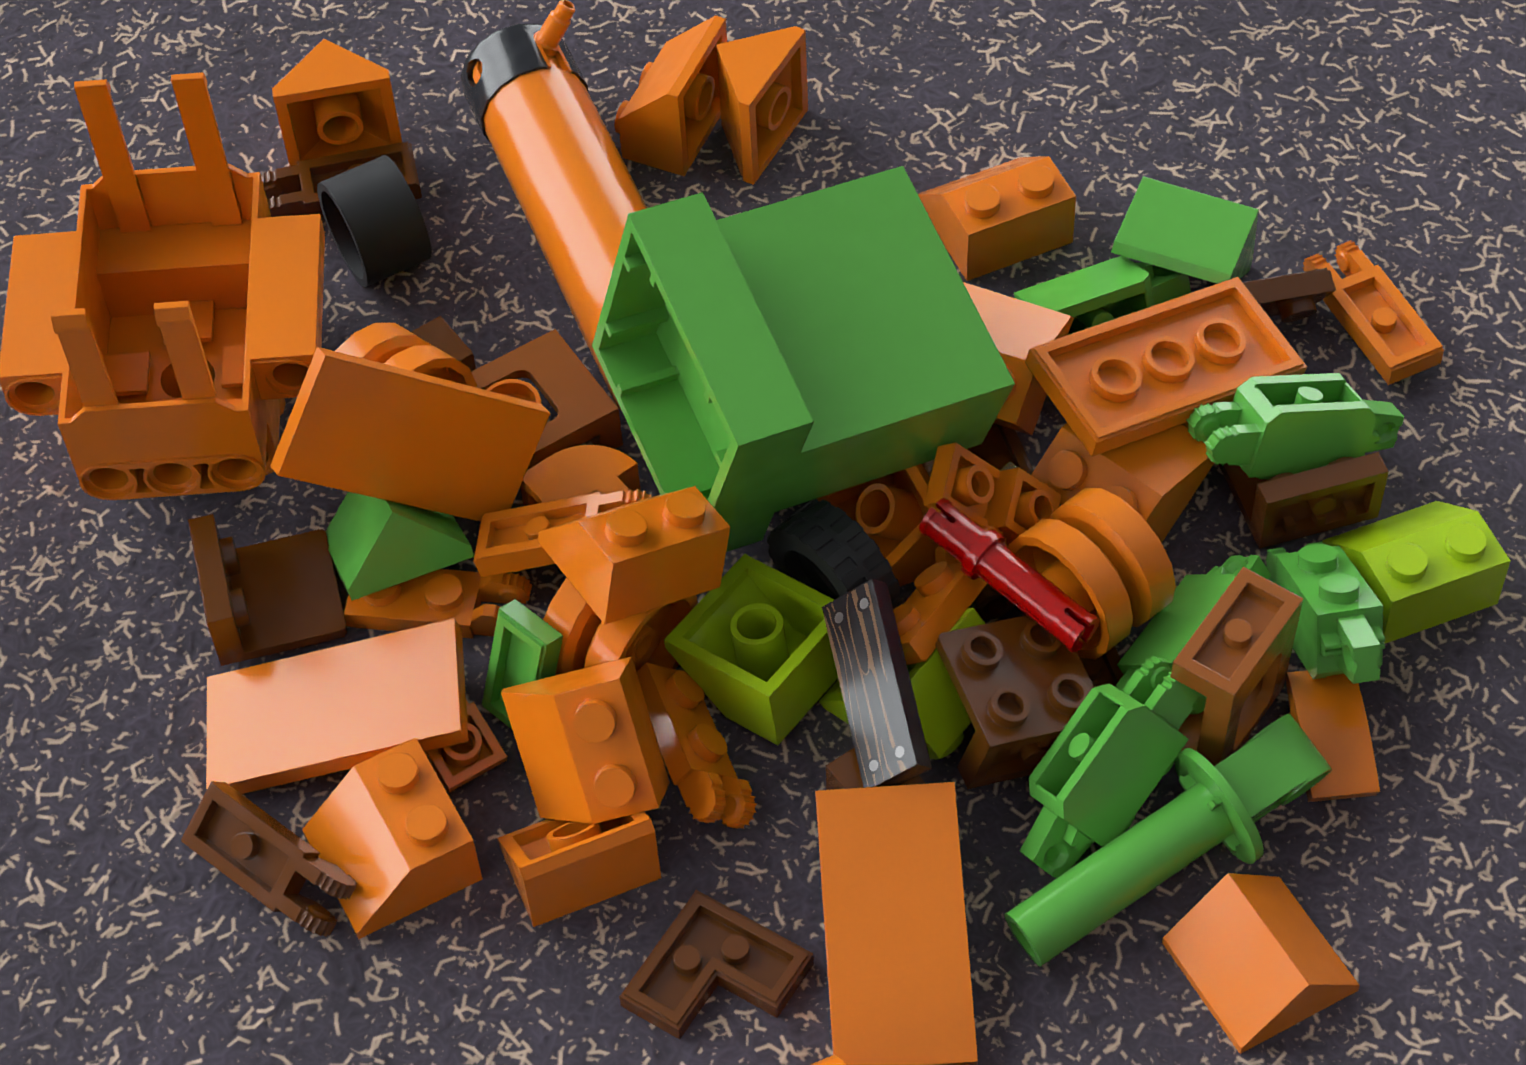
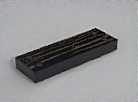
[822,579,932,788]

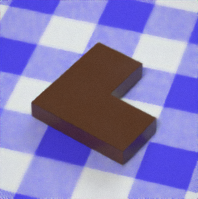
[619,890,814,1040]

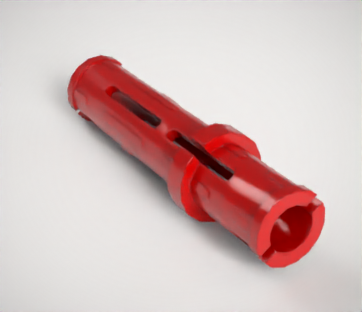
[919,498,1100,653]

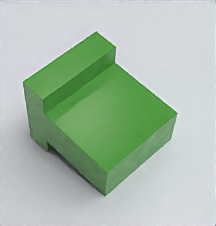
[592,166,1015,552]

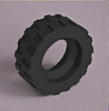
[767,499,903,610]

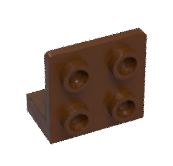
[1218,452,1389,549]
[188,514,348,666]
[935,615,1094,789]

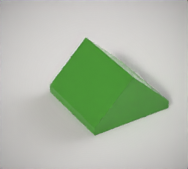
[1111,176,1259,284]
[325,492,474,600]

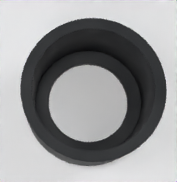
[317,155,432,287]

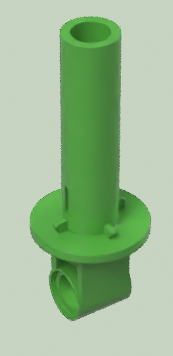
[1004,713,1332,967]

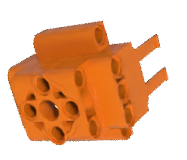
[0,72,325,500]

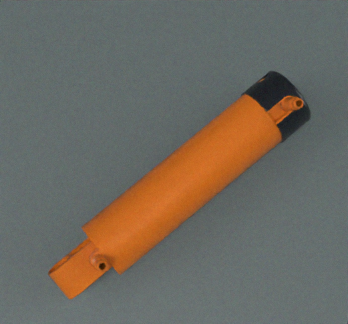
[460,0,647,411]

